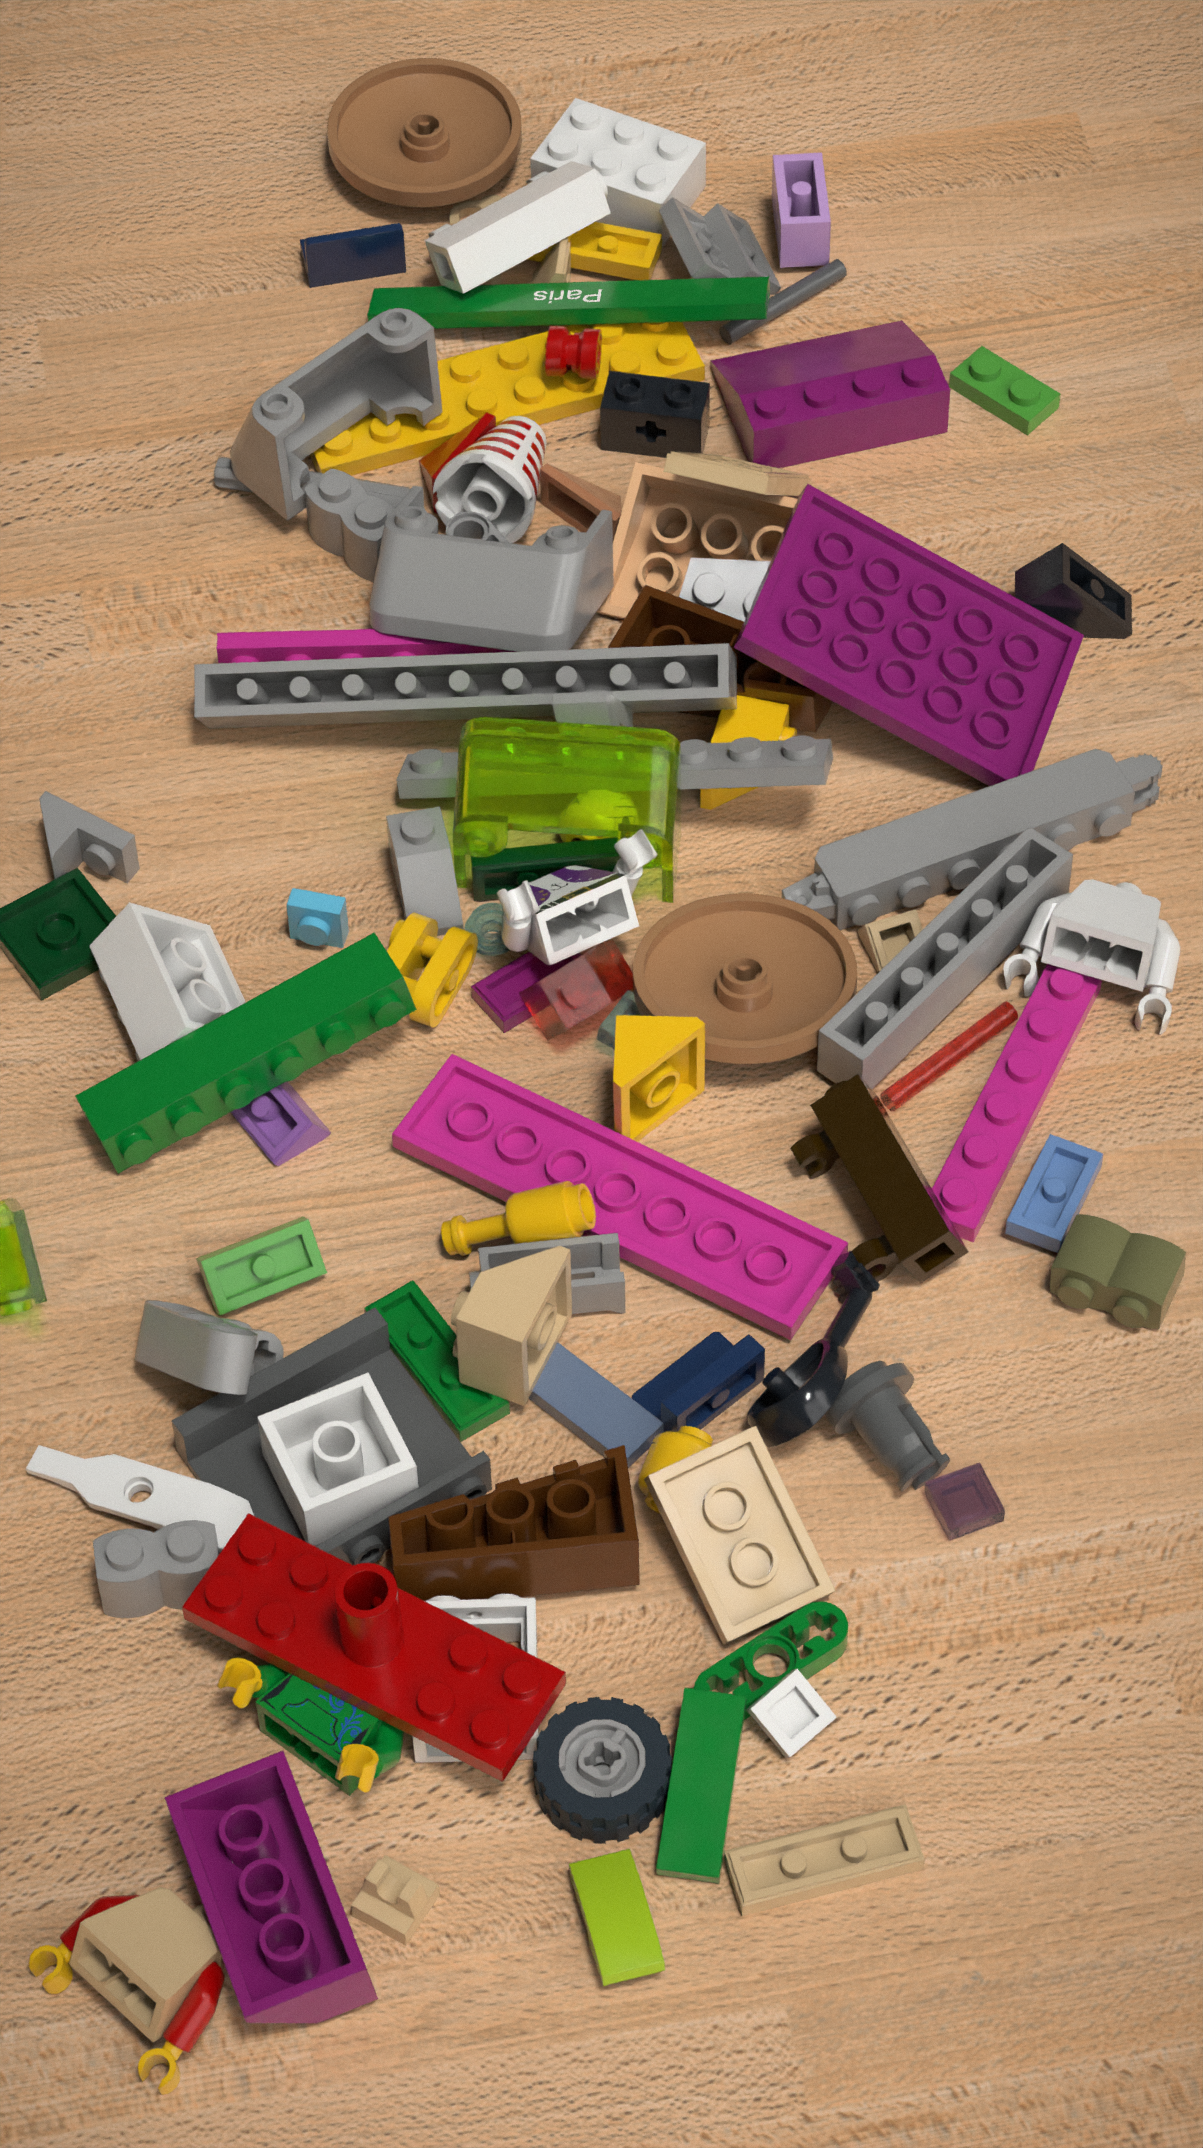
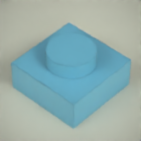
[286,888,349,948]

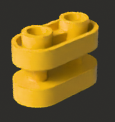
[387,912,478,1028]

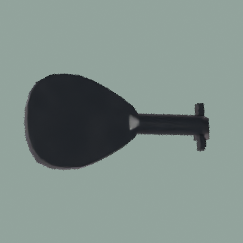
[747,1251,880,1447]

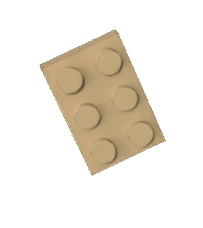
[644,1426,836,1645]

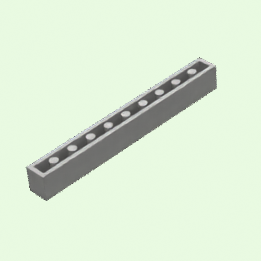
[194,643,737,729]

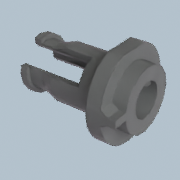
[825,1360,950,1492]

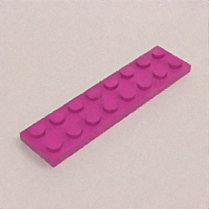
[392,1054,848,1340]

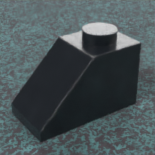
[1015,543,1132,639]

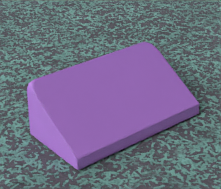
[231,1082,331,1166]

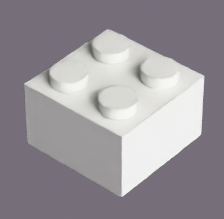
[257,1373,419,1546]

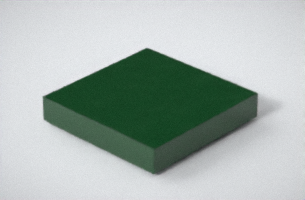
[0,867,116,1001]

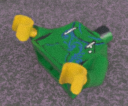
[217,1658,404,1796]

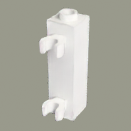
[424,161,611,294]

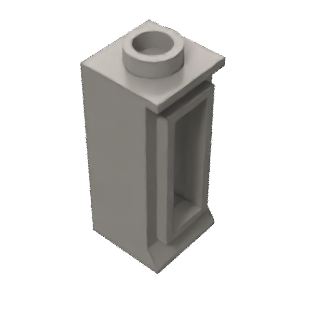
[469,1233,626,1314]

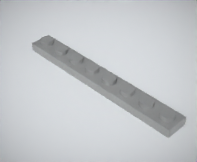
[396,735,833,799]

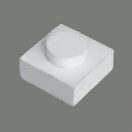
[746,1669,837,1758]

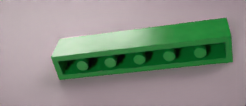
[75,933,417,1174]

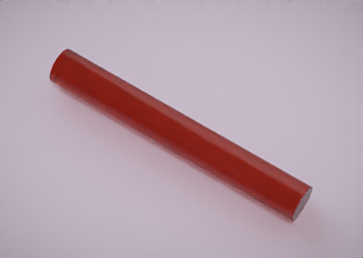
[880,1001,1018,1111]

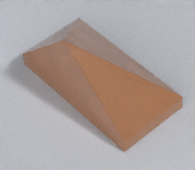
[540,463,622,541]

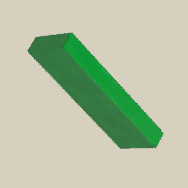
[364,1280,510,1442]
[656,1687,747,1884]

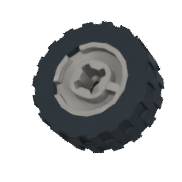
[533,1697,671,1844]

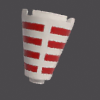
[433,416,546,543]

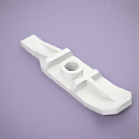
[26,1445,254,1552]

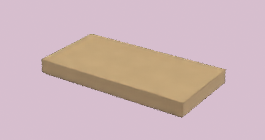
[663,451,812,496]

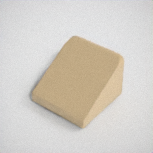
[532,238,571,283]
[857,909,923,974]

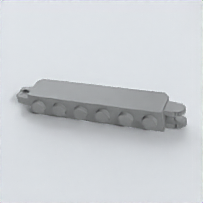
[782,749,1163,930]

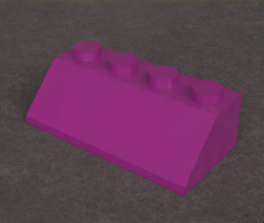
[164,1750,378,2023]

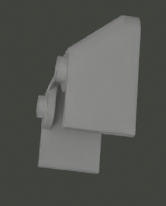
[369,486,614,652]

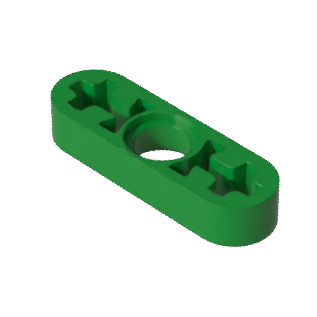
[694,1601,848,1721]

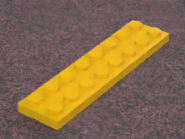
[310,322,705,476]

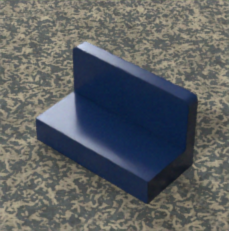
[300,223,406,288]
[632,1332,765,1432]

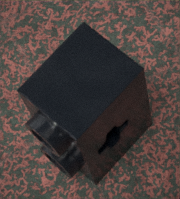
[600,371,710,458]

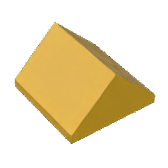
[613,1015,705,1142]

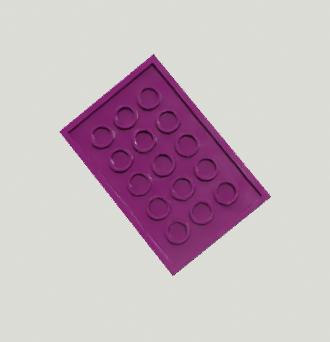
[734,484,1084,786]

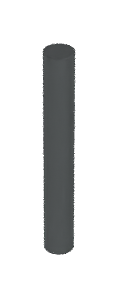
[719,259,847,345]

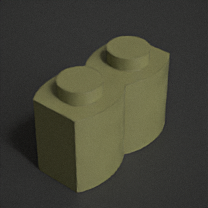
[1050,1214,1186,1329]

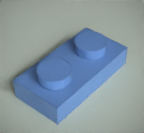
[1005,1134,1103,1253]

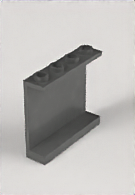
[171,1307,492,1565]

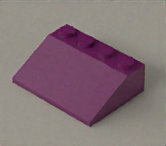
[710,320,950,468]

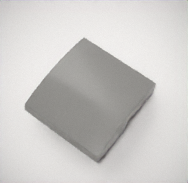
[659,197,781,295]

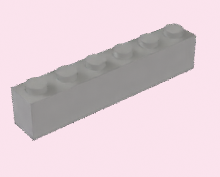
[817,827,1073,1089]

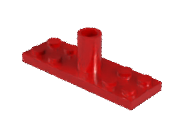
[182,1513,566,1782]

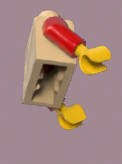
[29,1887,225,2095]

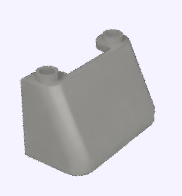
[230,308,443,521]

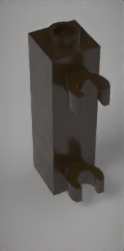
[790,1074,969,1283]

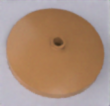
[327,58,522,207]
[633,893,857,1064]

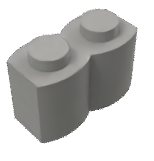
[304,469,395,582]
[93,1520,220,1618]

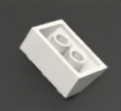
[90,902,246,1061]

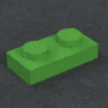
[949,346,1061,436]
[196,1216,327,1315]

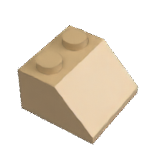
[451,1246,572,1406]

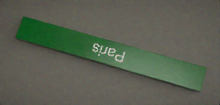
[367,276,770,329]

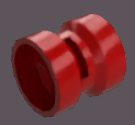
[545,325,602,380]

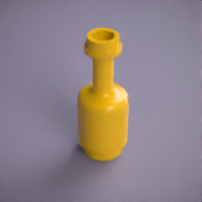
[441,1181,596,1256]

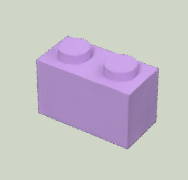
[772,152,831,268]

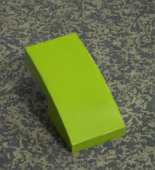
[569,1849,666,1986]

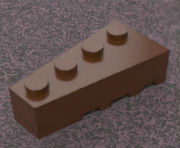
[608,585,833,733]
[388,1445,640,1601]

